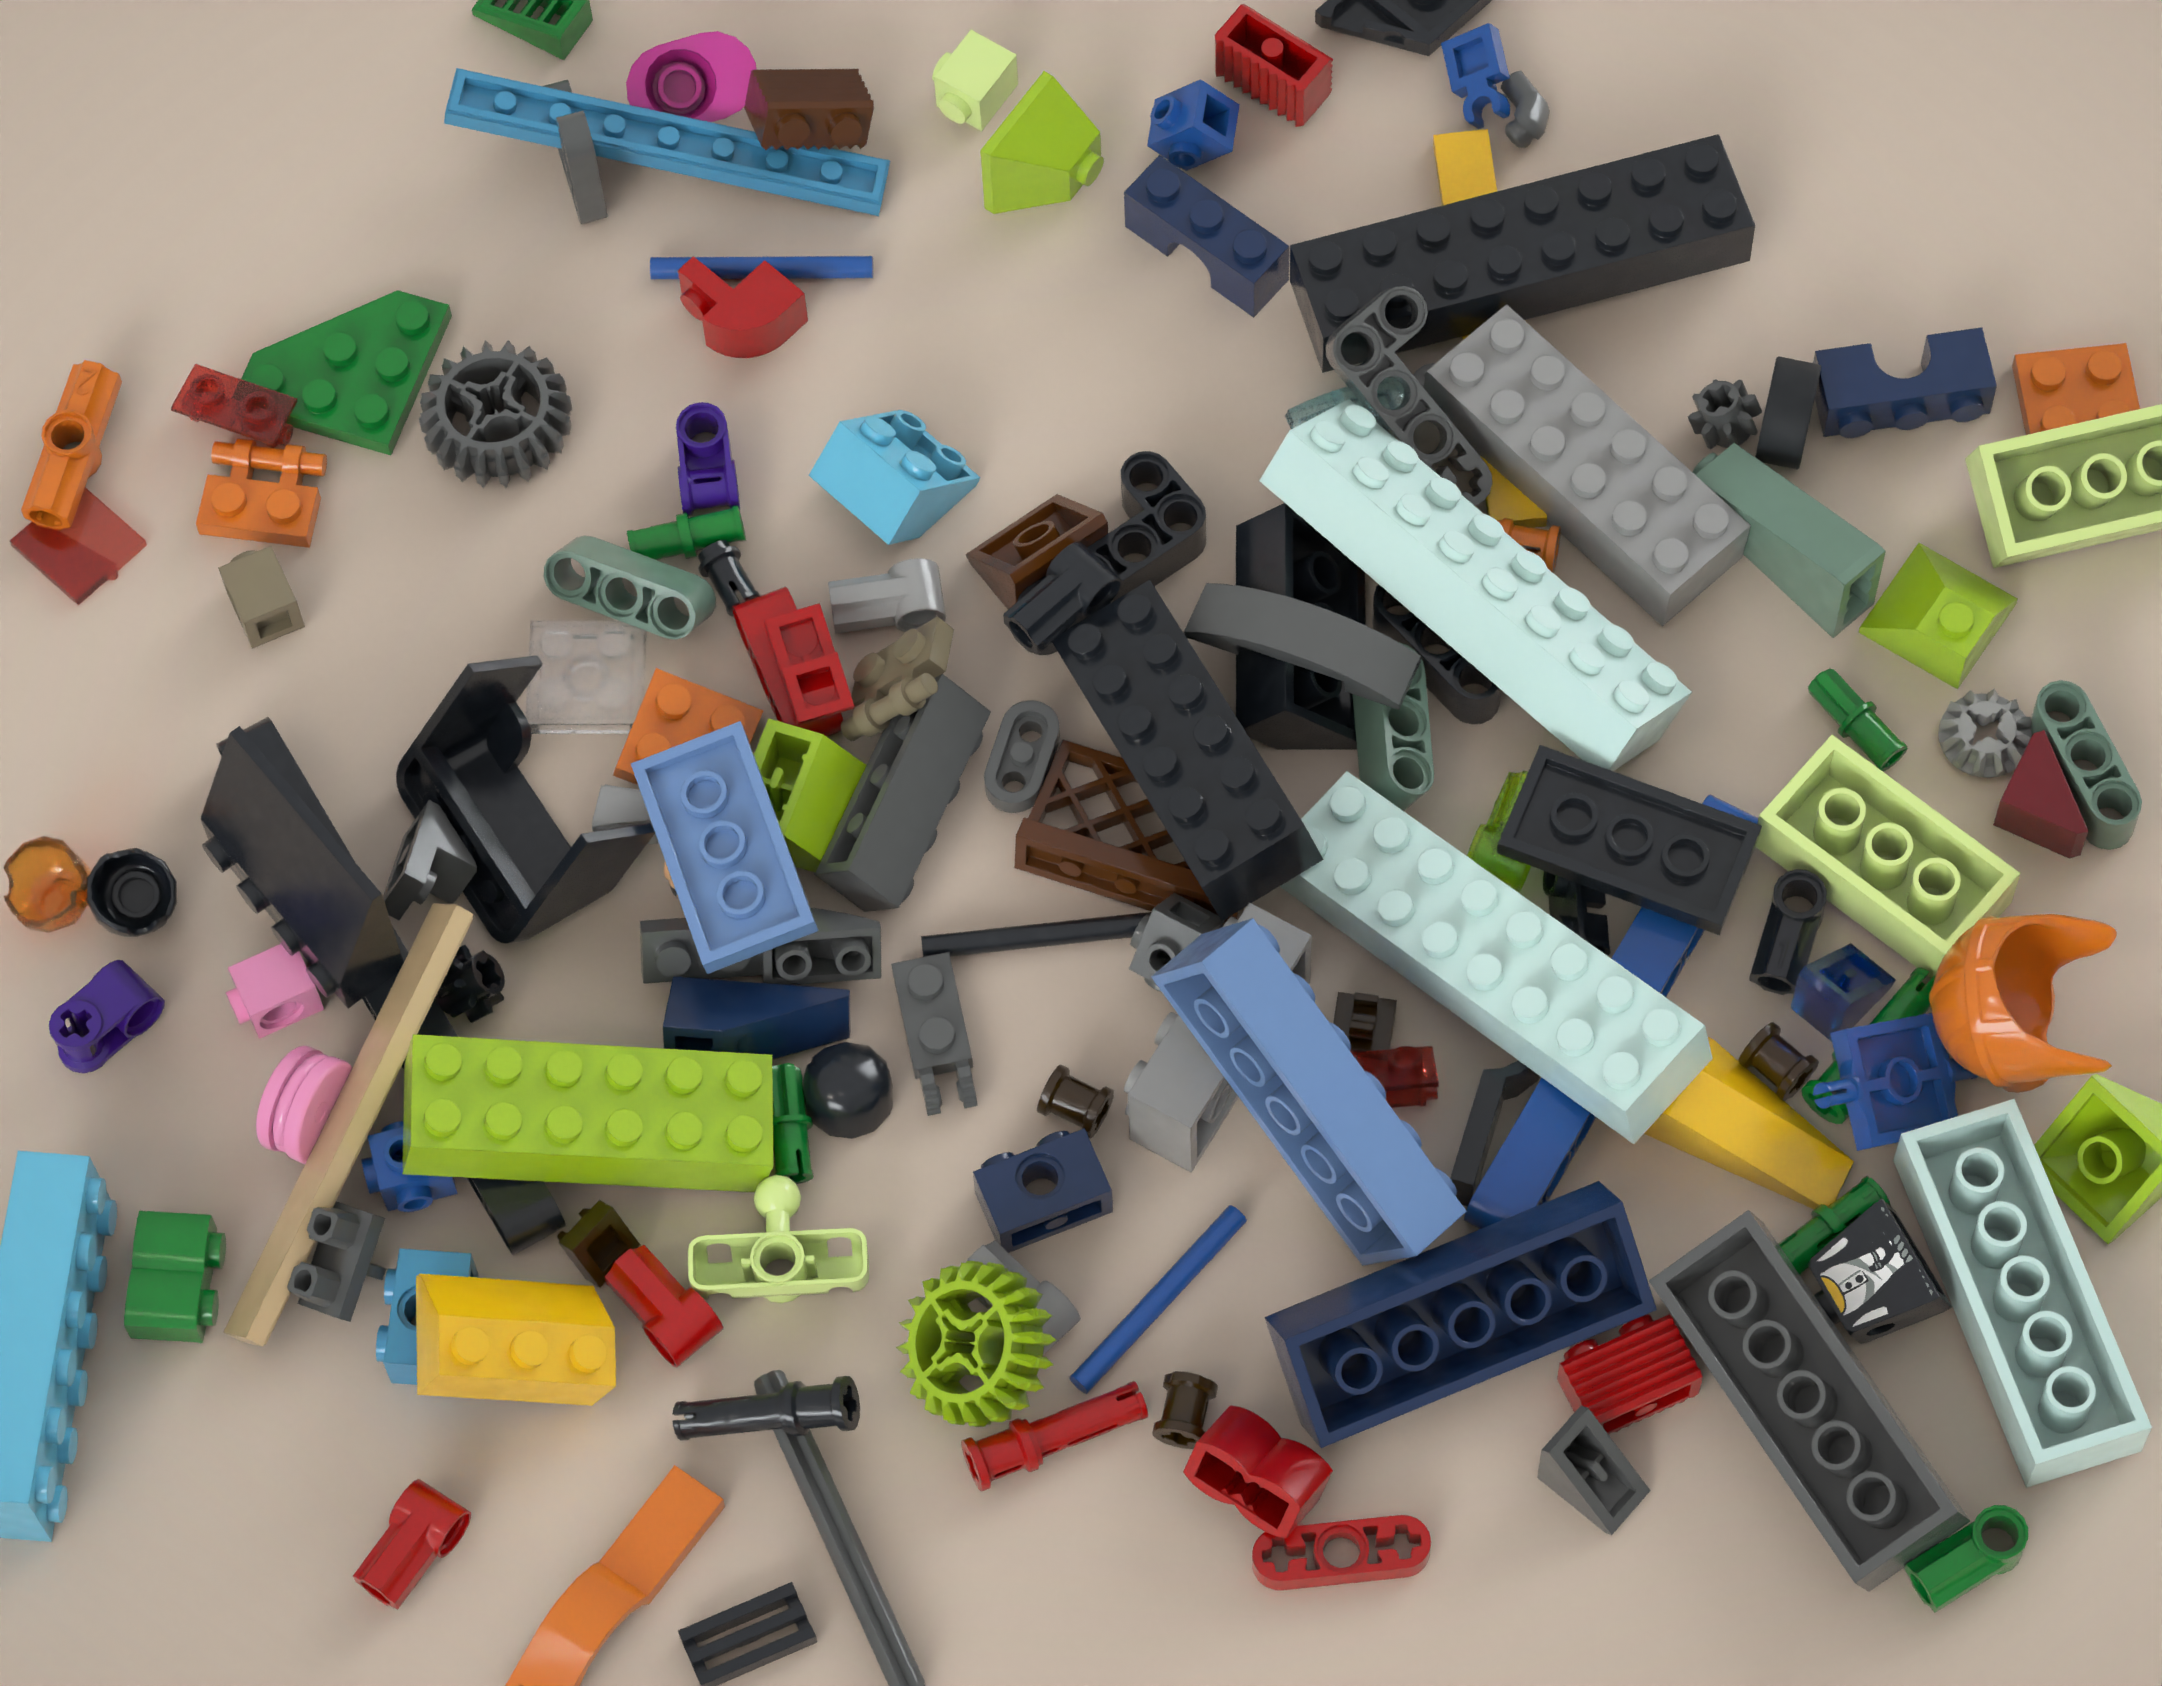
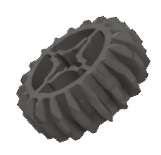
[419,340,572,488]

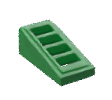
[472,0,593,60]

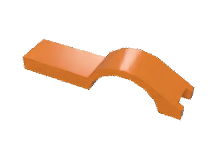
[505,1465,725,1686]

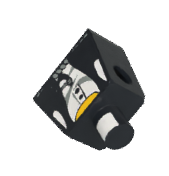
[1808,1199,1952,1344]

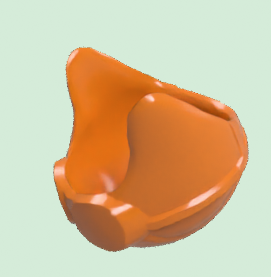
[1929,914,2117,1093]

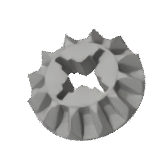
[1938,689,2032,778]

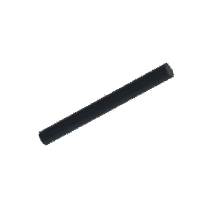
[921,912,1151,957]

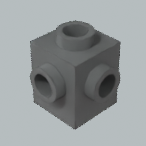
[1129,893,1225,992]

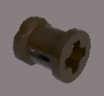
[1738,1022,1819,1101]
[1037,1064,1114,1139]
[1152,1371,1218,1449]

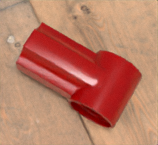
[604,1245,724,1368]
[353,1479,471,1610]

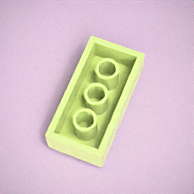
[1965,404,2162,568]
[1755,735,2021,978]

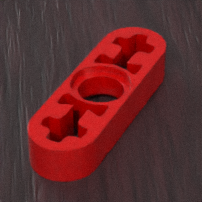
[1252,1515,1431,1590]

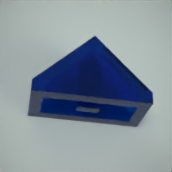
[1791,943,1896,1042]

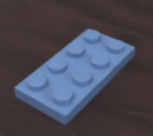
[631,721,819,974]

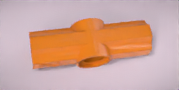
[21,360,122,532]

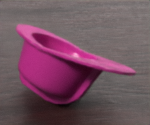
[626,31,757,122]

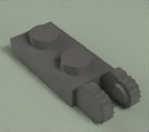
[891,952,978,1116]

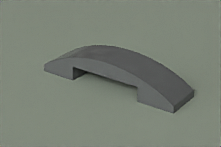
[1184,583,1421,710]

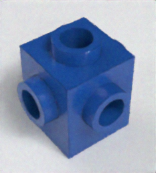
[1147,79,1240,171]
[361,1121,458,1212]

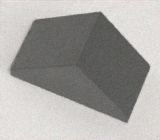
[1537,1406,1651,1535]

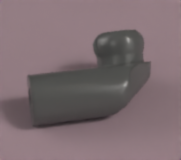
[1501,71,1550,148]

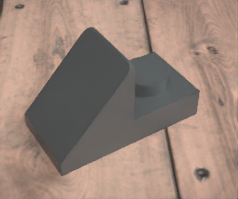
[383,800,477,920]

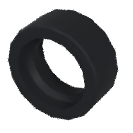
[1755,356,1821,469]

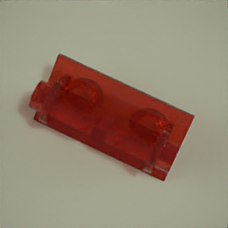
[171,364,298,448]
[1350,1046,1439,1108]

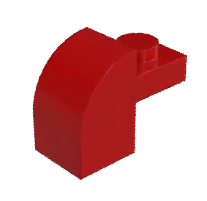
[678,256,808,358]

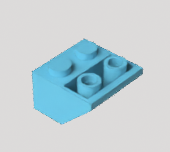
[808,410,981,545]

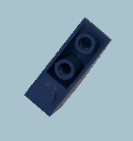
[663,977,851,1060]

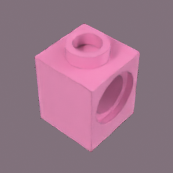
[225,944,324,1039]

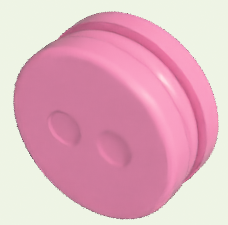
[256,1046,352,1164]

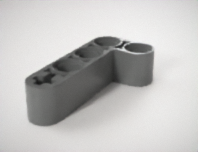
[1325,286,1493,506]

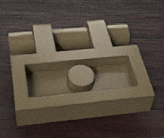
[841,616,954,741]

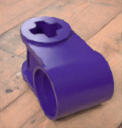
[676,402,740,516]
[49,960,165,1073]

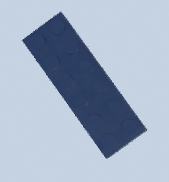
[1264,1181,1657,1448]

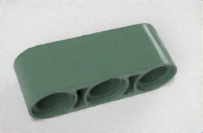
[543,536,716,640]
[1353,642,1434,811]
[2031,680,2142,850]

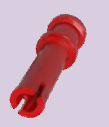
[961,1381,1148,1491]

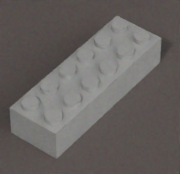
[1424,304,1751,626]

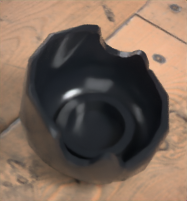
[87,848,177,937]
[803,1042,893,1139]

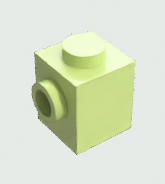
[932,30,1018,131]

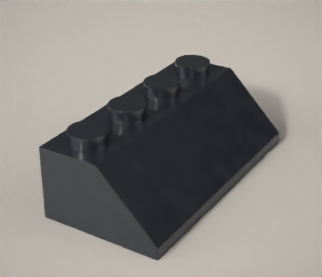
[1236,503,1366,750]

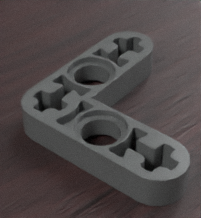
[543,79,608,224]

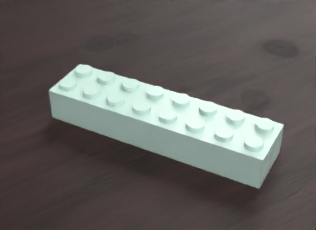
[1259,399,1692,771]
[1280,771,1713,1144]

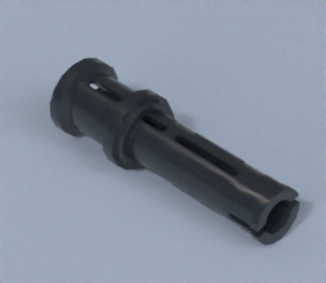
[672,1376,860,1441]

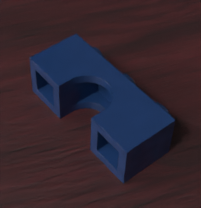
[1124,155,1289,318]
[1813,327,1997,438]

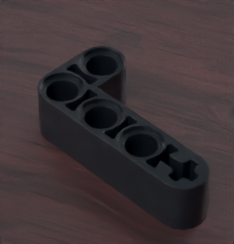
[1017,451,1206,655]

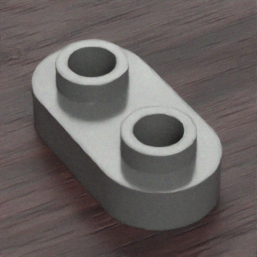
[984,700,1060,813]

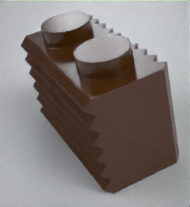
[744,69,874,150]

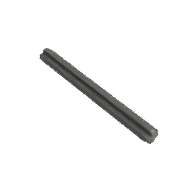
[754,1370,925,1686]

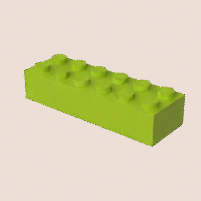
[402,1034,774,1192]

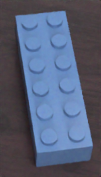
[1151,918,1467,1266]

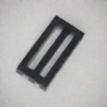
[678,1582,817,1686]

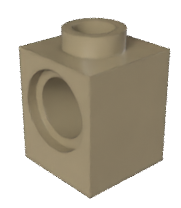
[218,546,305,649]

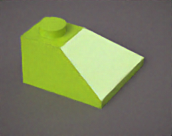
[980,71,1104,214]
[1859,543,2018,689]
[2034,1074,2162,1244]

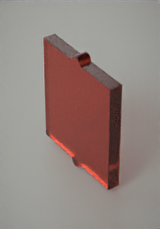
[10,487,147,605]

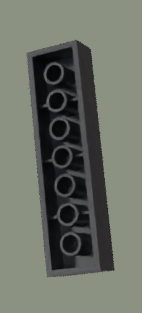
[1290,134,1755,373]

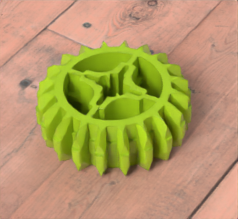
[896,1261,1056,1427]

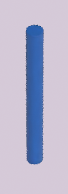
[650,256,873,280]
[1069,1205,1247,1394]

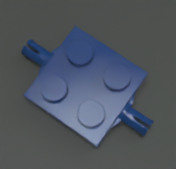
[1813,1013,1979,1151]

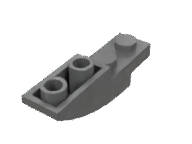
[640,908,881,985]

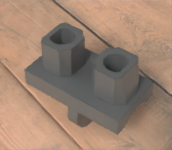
[287,1201,387,1322]

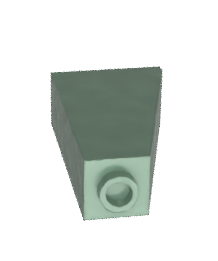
[1693,443,1886,638]

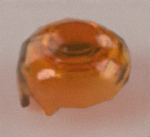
[4,836,91,933]

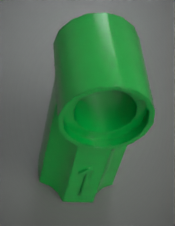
[1905,1505,2028,1613]

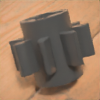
[1688,379,1762,449]

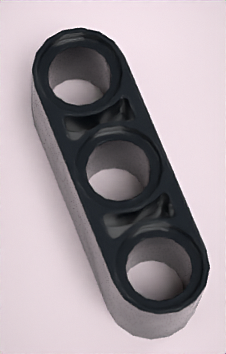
[1372,584,1501,725]

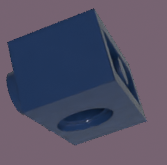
[973,1128,1113,1253]

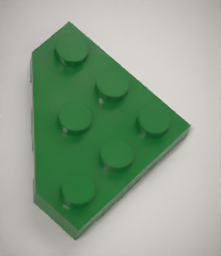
[232,290,452,456]

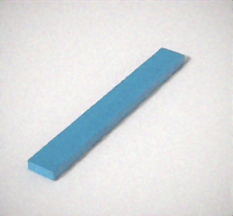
[444,68,890,216]

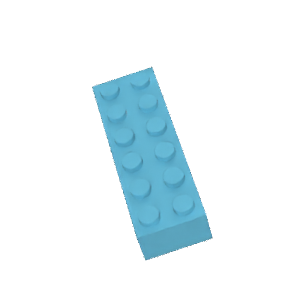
[0,1151,117,1542]

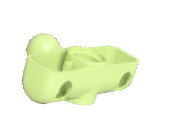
[688,1175,869,1303]

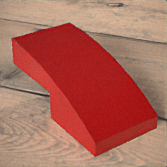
[764,603,854,725]

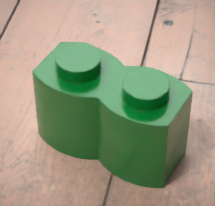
[124,1211,226,1343]

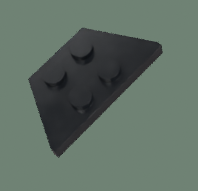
[1315,0,1492,56]

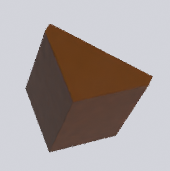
[965,494,1108,610]

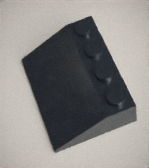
[200,726,404,1009]

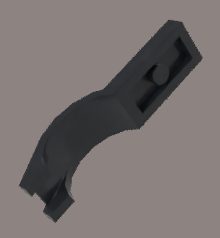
[1450,1060,1541,1207]

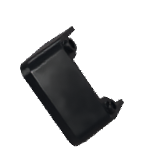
[396,655,655,944]

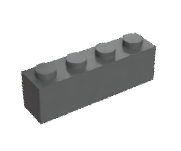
[815,674,991,912]

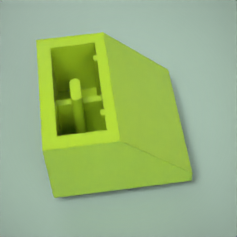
[754,718,867,873]

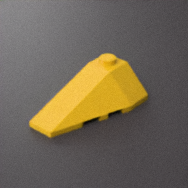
[1644,1037,1854,1209]

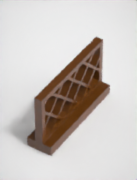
[1014,739,1244,926]

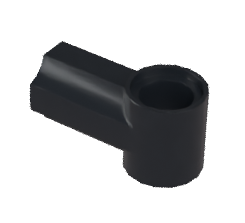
[1003,542,1122,654]
[1749,869,1827,995]

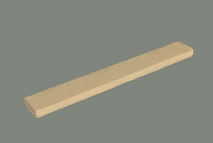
[223,903,474,1347]

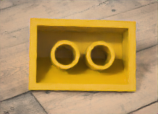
[416,1273,616,1406]

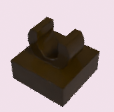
[1333,992,1397,1063]
[557,1200,641,1288]

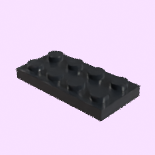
[1497,745,1762,935]

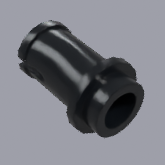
[698,540,760,616]

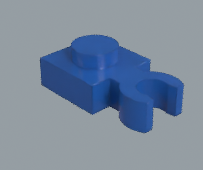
[1441,23,1510,129]

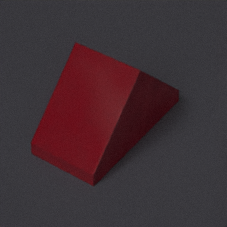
[1993,730,2088,859]

